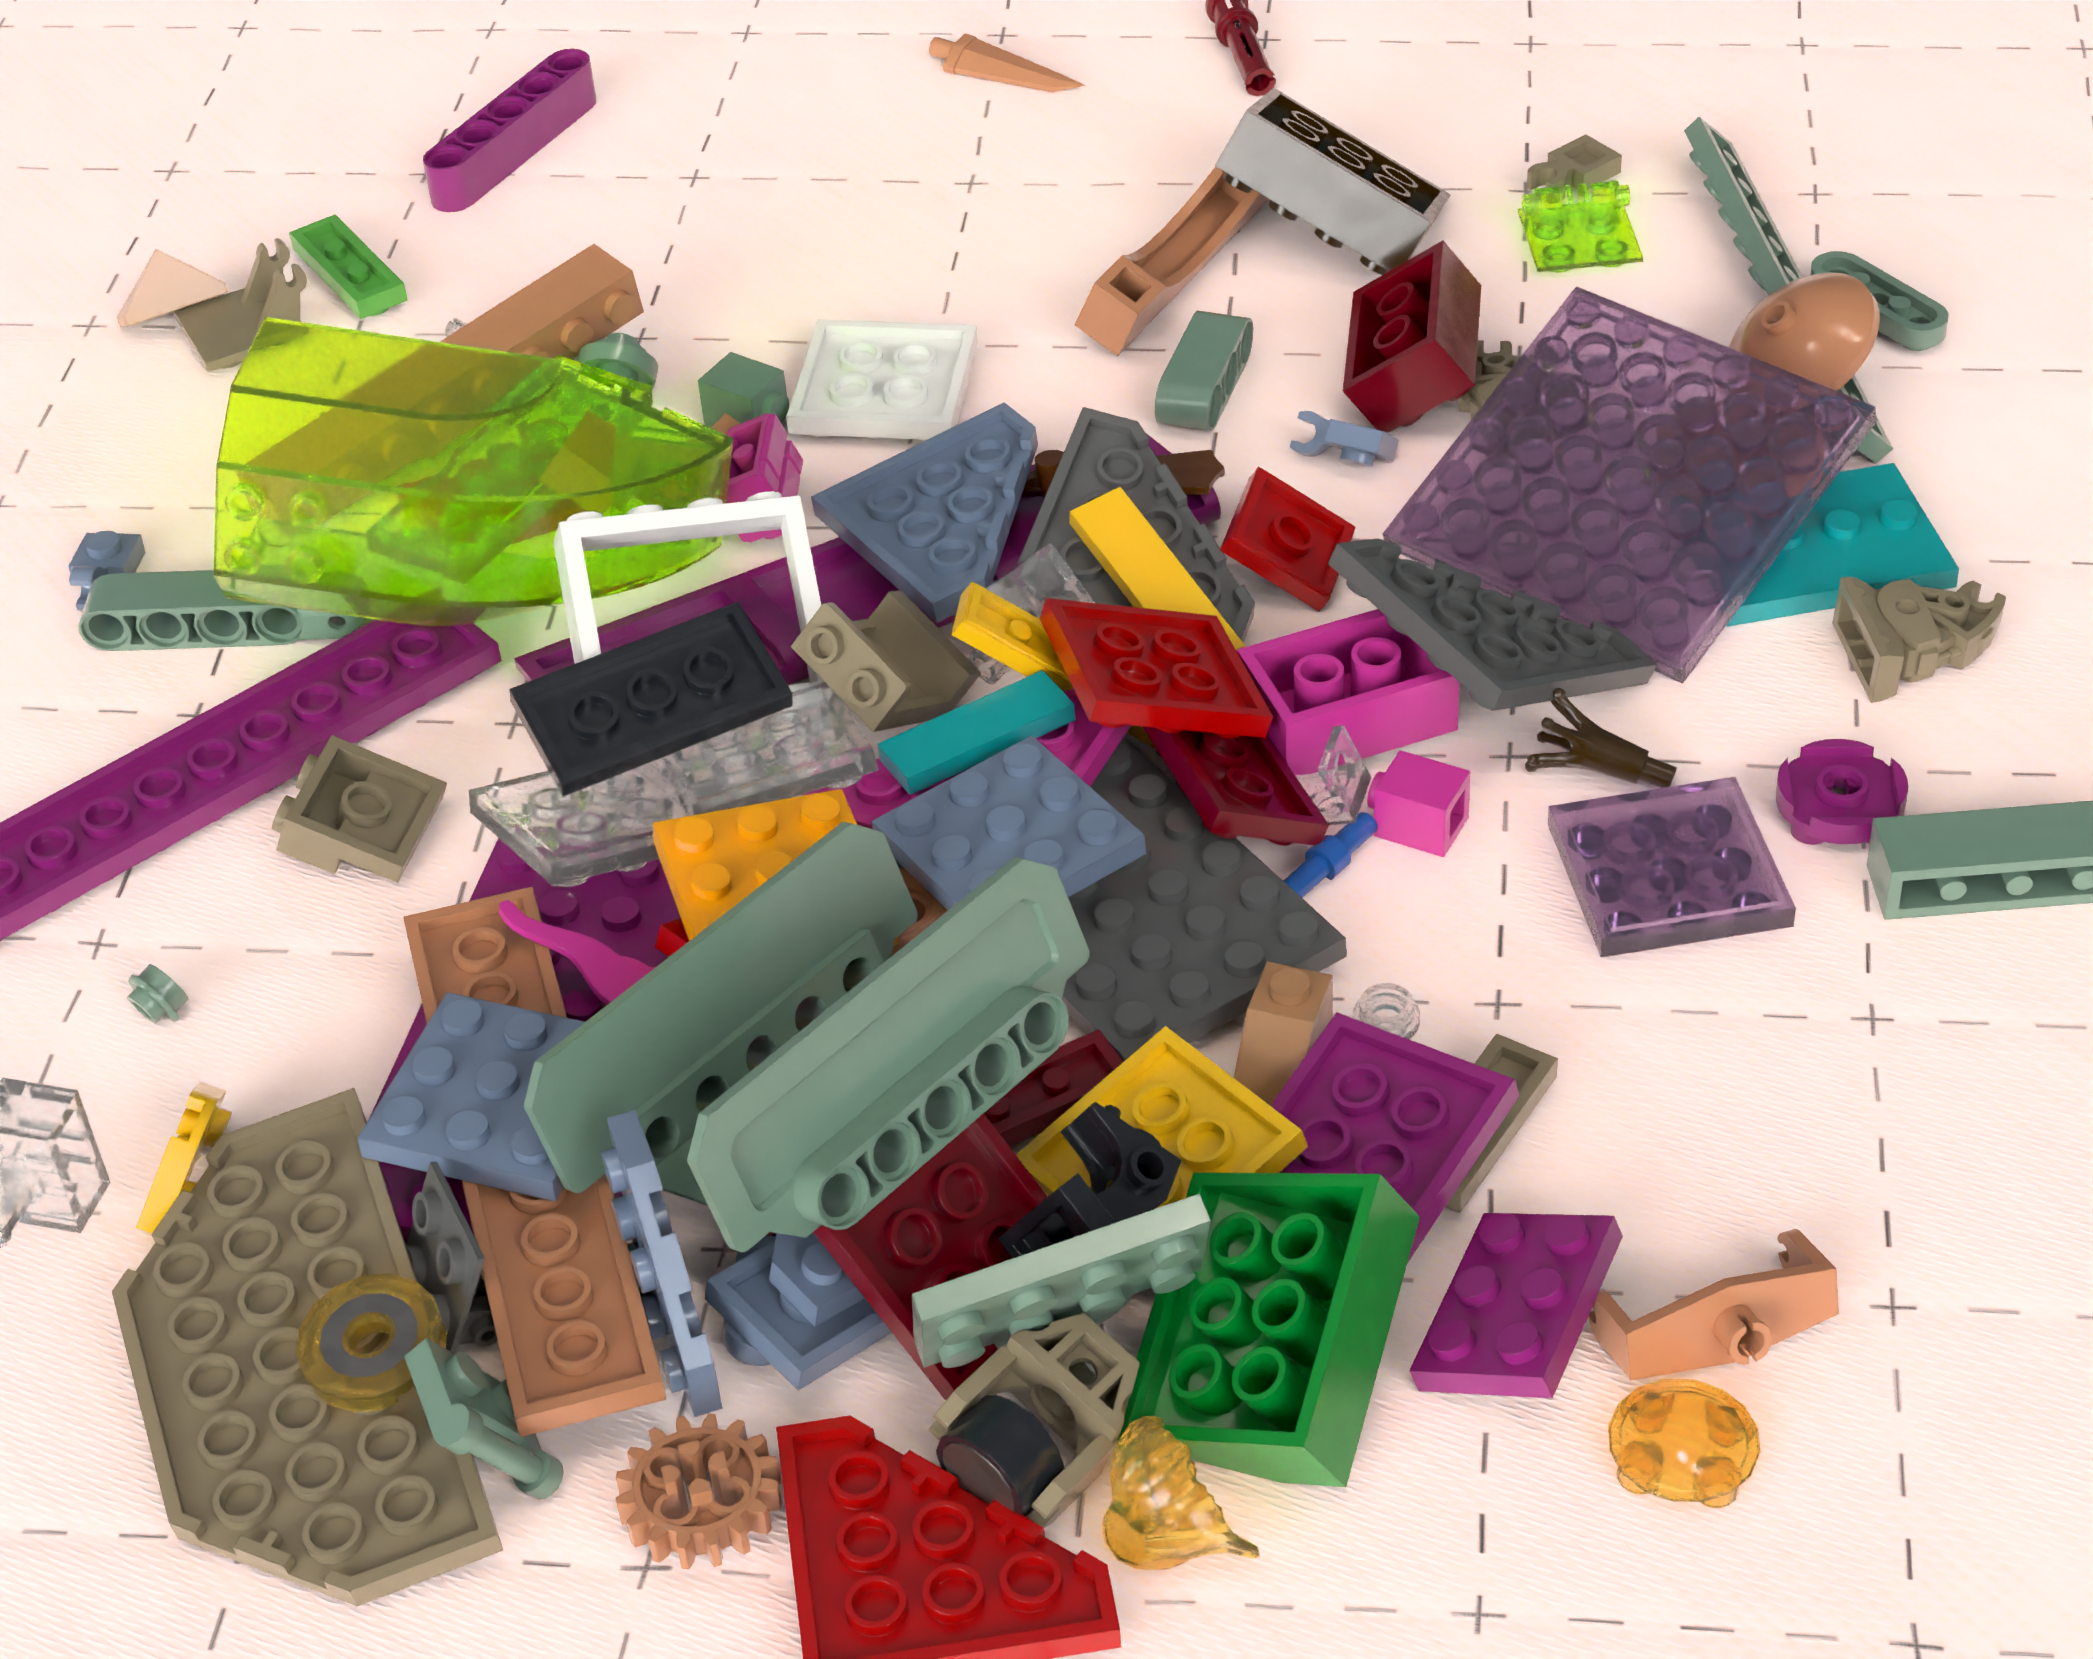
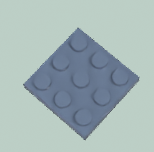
[871,735,1146,910]
[357,992,585,1201]

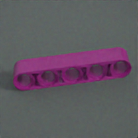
[423,48,596,212]

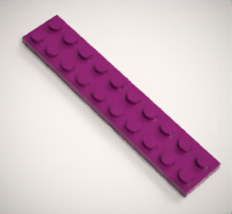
[0,589,502,941]

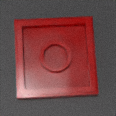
[1220,466,1356,612]

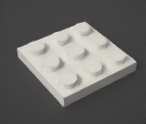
[786,319,978,441]

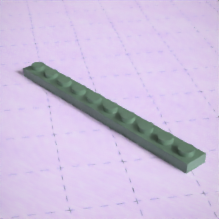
[1684,116,1893,463]

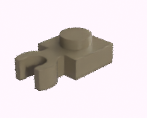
[1527,134,1622,202]

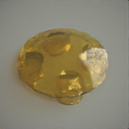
[1608,1379,1761,1508]

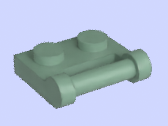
[404,1338,564,1500]

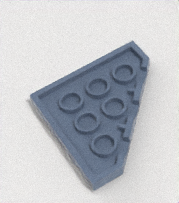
[811,402,1038,623]

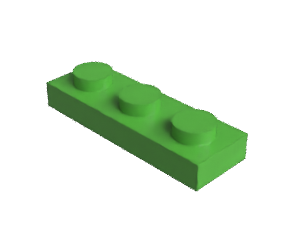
[289,214,408,319]

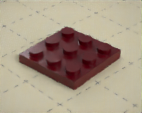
[813,1113,1057,1400]

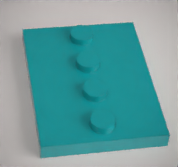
[1670,463,1959,627]

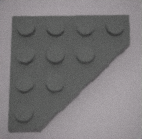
[1008,407,1255,643]
[1328,538,1658,711]

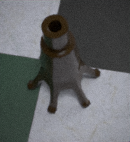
[1525,688,1677,790]

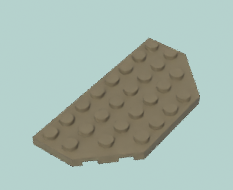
[112,1088,503,1606]

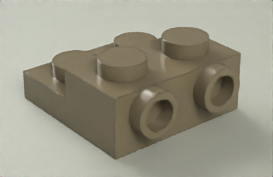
[272,735,447,883]

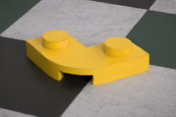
[136,1082,232,1233]

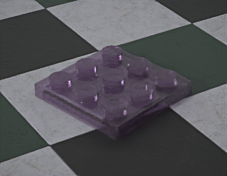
[1547,777,1796,958]

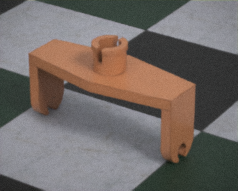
[1588,1229,1839,1380]

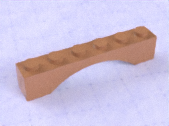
[1074,166,1269,356]

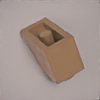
[1234,961,1333,1105]

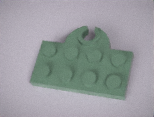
[912,1193,1211,1368]

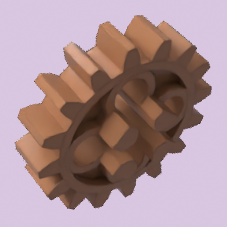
[615,1413,782,1569]

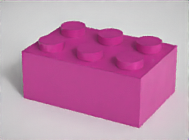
[1237,609,1460,778]

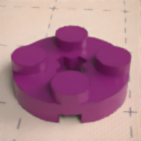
[1776,739,1909,845]

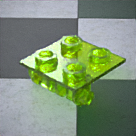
[1518,180,1644,273]

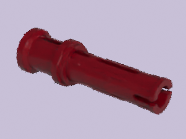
[1205,0,1276,96]

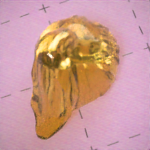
[1102,1415,1260,1570]

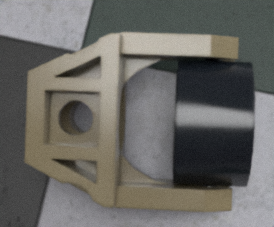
[928,1313,1140,1529]

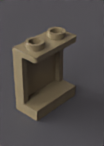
[791,590,981,732]

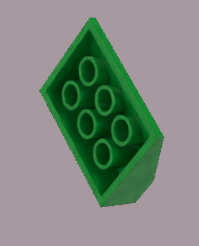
[1117,1173,1420,1487]

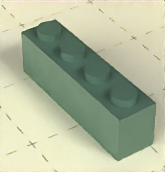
[1866,800,2093,920]

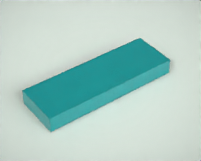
[877,670,1076,795]

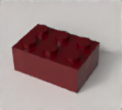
[1342,240,1482,433]

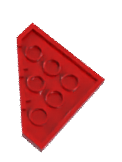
[776,1415,1121,1659]

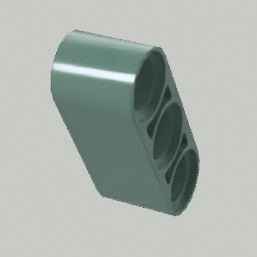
[1155,310,1254,431]

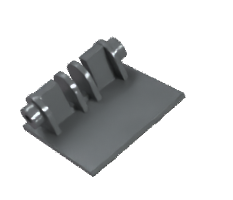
[406,1161,497,1354]

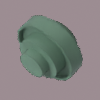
[575,333,659,399]

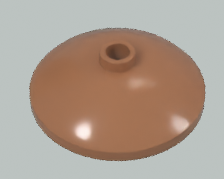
[1724,273,1880,413]

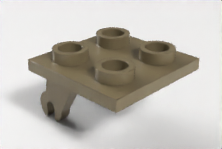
[174,238,309,372]

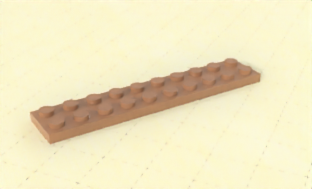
[403,887,666,1437]

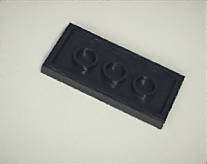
[509,602,793,797]

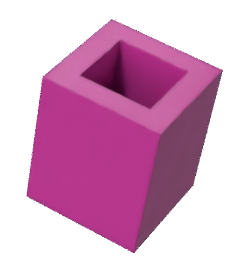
[1367,750,1471,857]

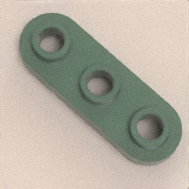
[1810,251,1949,351]

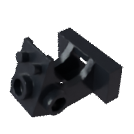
[998,1102,1182,1258]

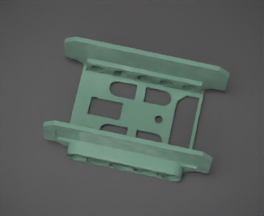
[523,822,1090,1252]

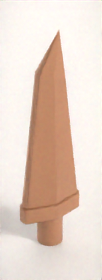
[929,33,1086,92]

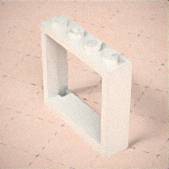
[553,491,840,735]

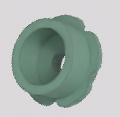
[127,964,189,1024]

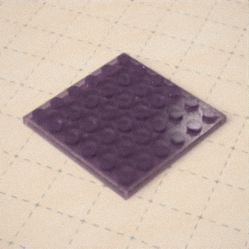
[1382,286,1877,684]

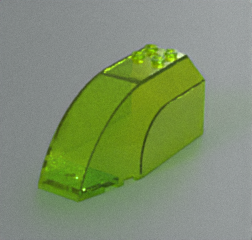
[214,317,734,626]

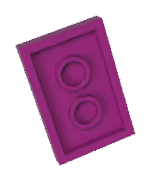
[1409,1213,1623,1398]

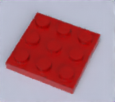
[1040,598,1273,739]

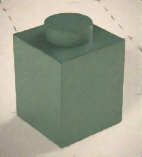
[698,352,789,427]

